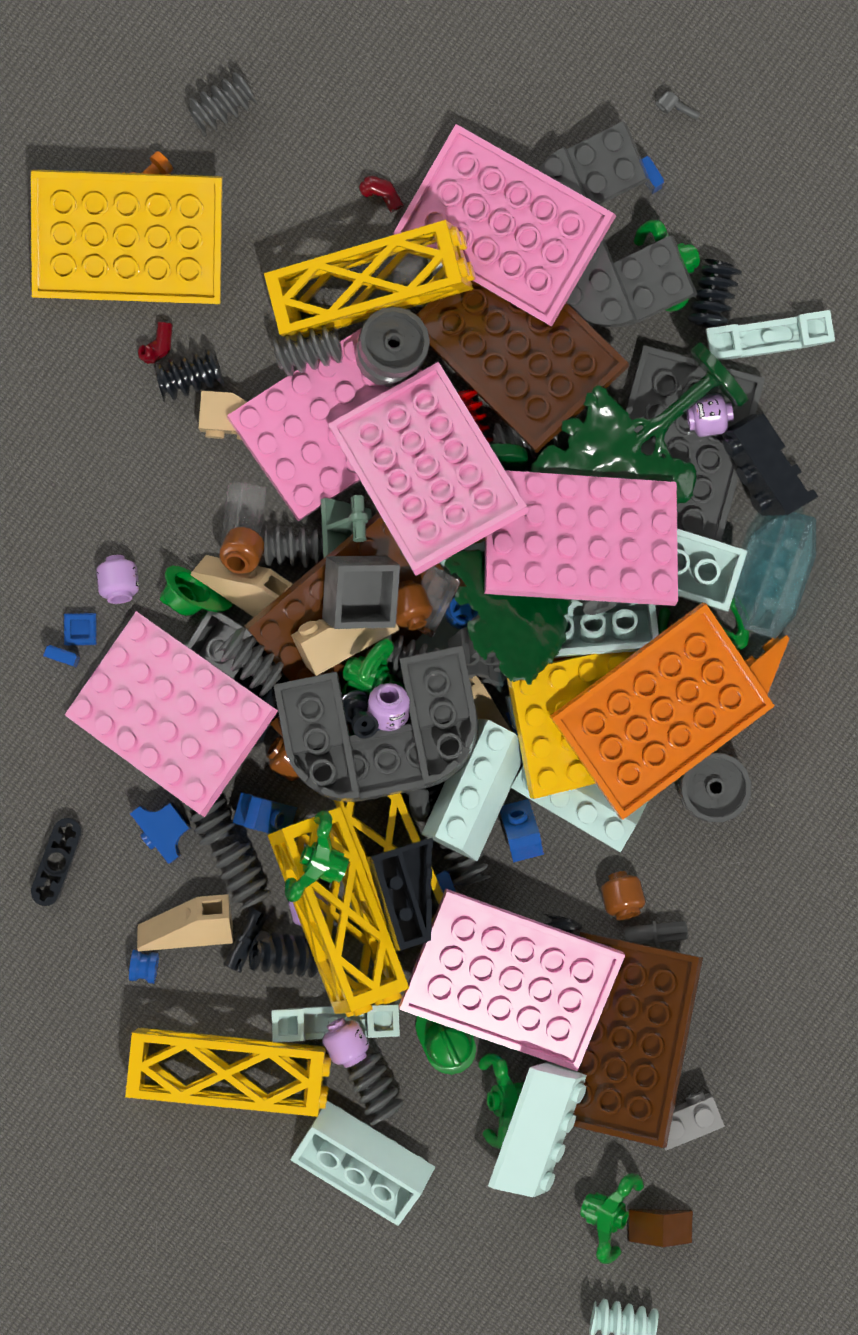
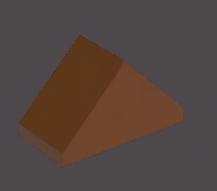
[628,1209,693,1247]

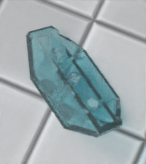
[733,512,816,639]

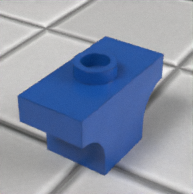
[233,792,297,834]
[500,799,544,863]
[130,803,191,864]

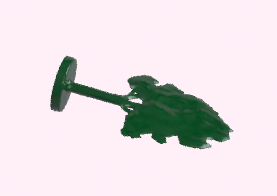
[531,342,749,504]
[444,444,572,685]

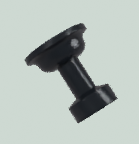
[342,690,379,739]

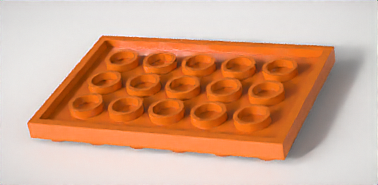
[549,602,774,820]

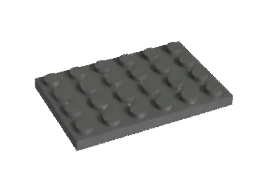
[626,345,765,542]

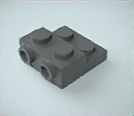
[184,611,259,682]

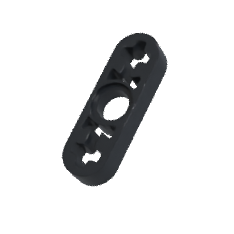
[31,818,83,906]

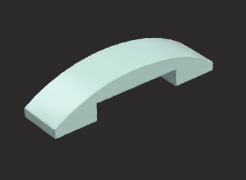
[706,310,835,360]
[271,1004,400,1043]

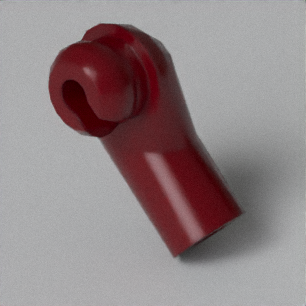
[359,175,404,213]
[138,322,173,364]

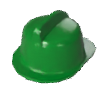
[160,565,232,616]
[415,1016,476,1075]

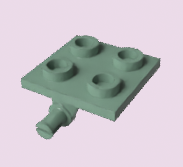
[321,495,372,558]

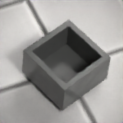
[322,556,400,629]

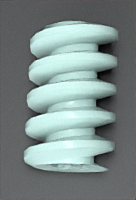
[589,1298,659,1335]

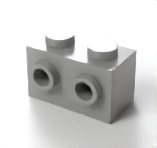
[664,1091,725,1151]

